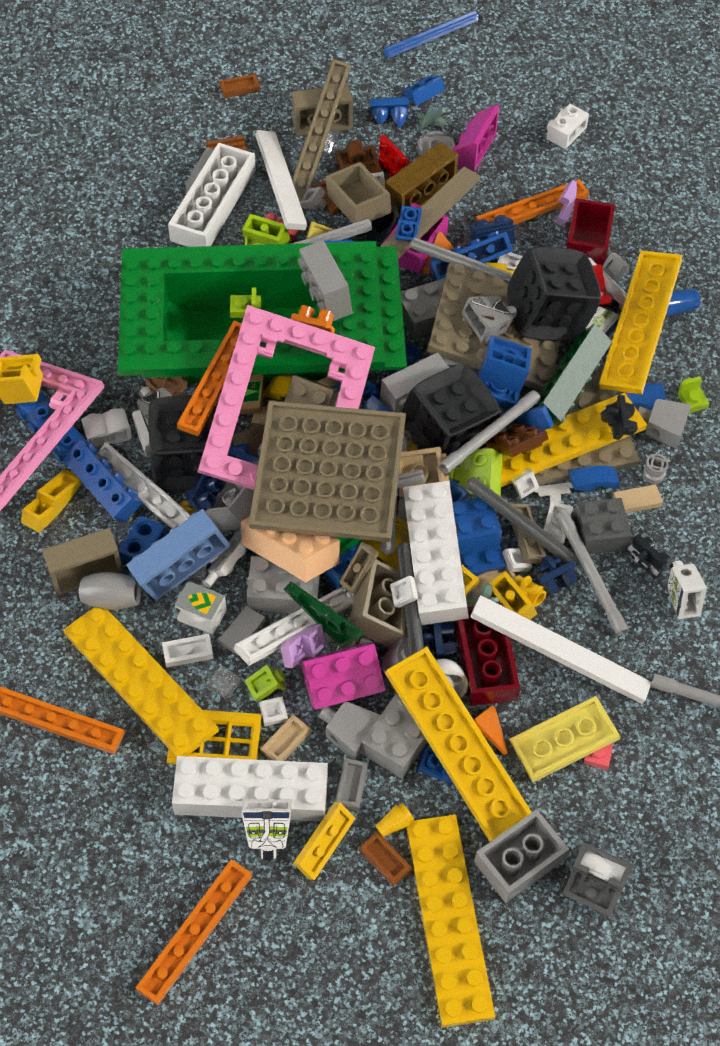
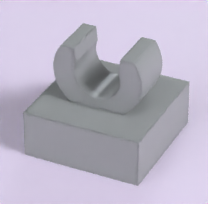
[300,187,327,211]
[602,253,629,282]

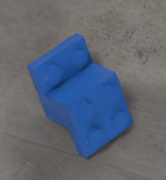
[477,335,531,410]
[452,497,507,576]

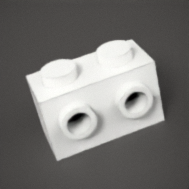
[546,104,589,149]

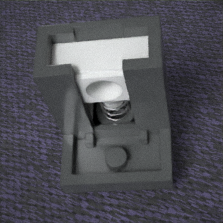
[562,842,633,917]

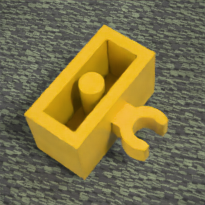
[488,571,540,620]

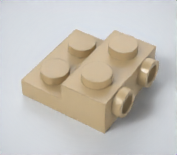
[398,447,450,499]

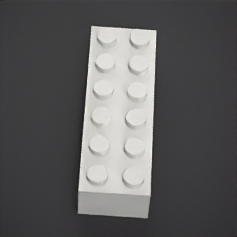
[168,143,256,247]
[403,481,469,625]
[172,756,328,822]

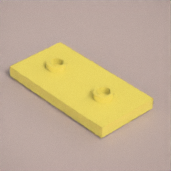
[509,696,620,783]

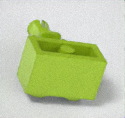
[242,214,290,245]
[445,448,502,497]

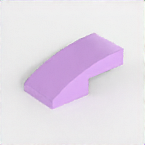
[555,180,577,226]
[280,624,326,668]

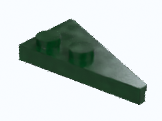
[283,582,364,649]

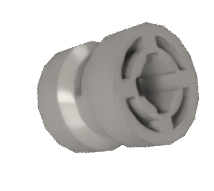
[643,454,668,484]

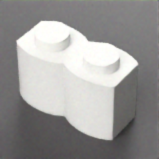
[81,408,132,448]

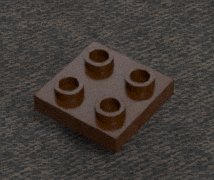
[335,140,382,174]
[486,423,548,457]

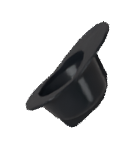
[367,202,400,245]

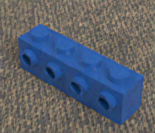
[427,231,514,281]
[15,390,87,467]
[62,440,142,522]

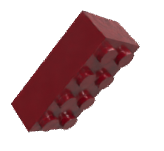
[454,603,520,706]

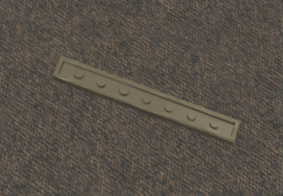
[292,59,351,202]
[380,167,480,259]

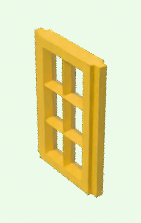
[167,710,262,765]

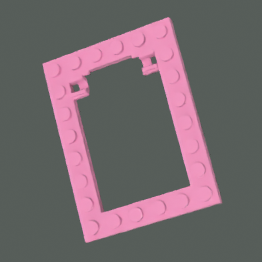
[197,305,375,490]
[0,350,104,511]

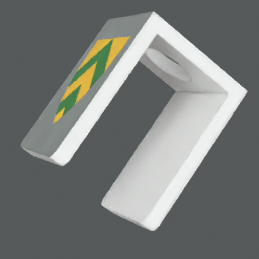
[175,581,227,635]

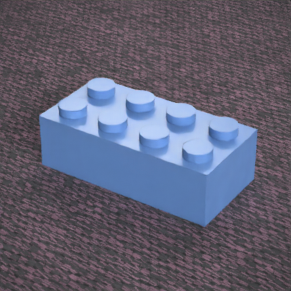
[126,509,231,601]

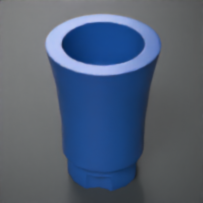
[665,289,700,318]

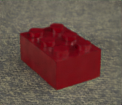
[566,198,615,265]

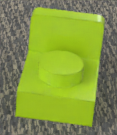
[230,287,261,318]
[677,376,709,414]
[244,664,287,702]

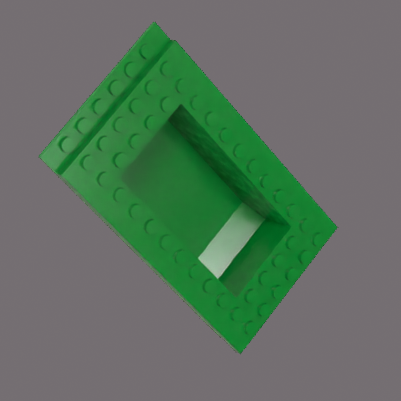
[118,241,407,384]

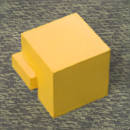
[0,354,43,404]

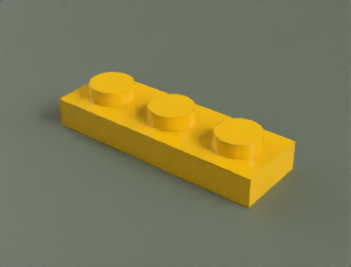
[293,802,356,880]

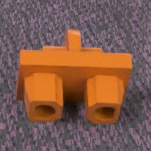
[291,305,335,333]

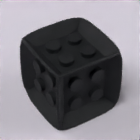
[507,247,601,341]
[402,364,501,456]
[148,395,223,491]

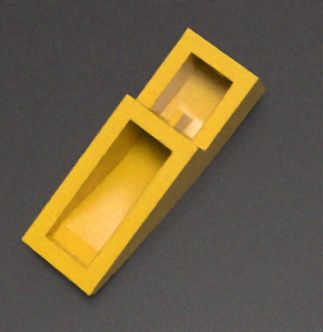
[21,469,82,533]

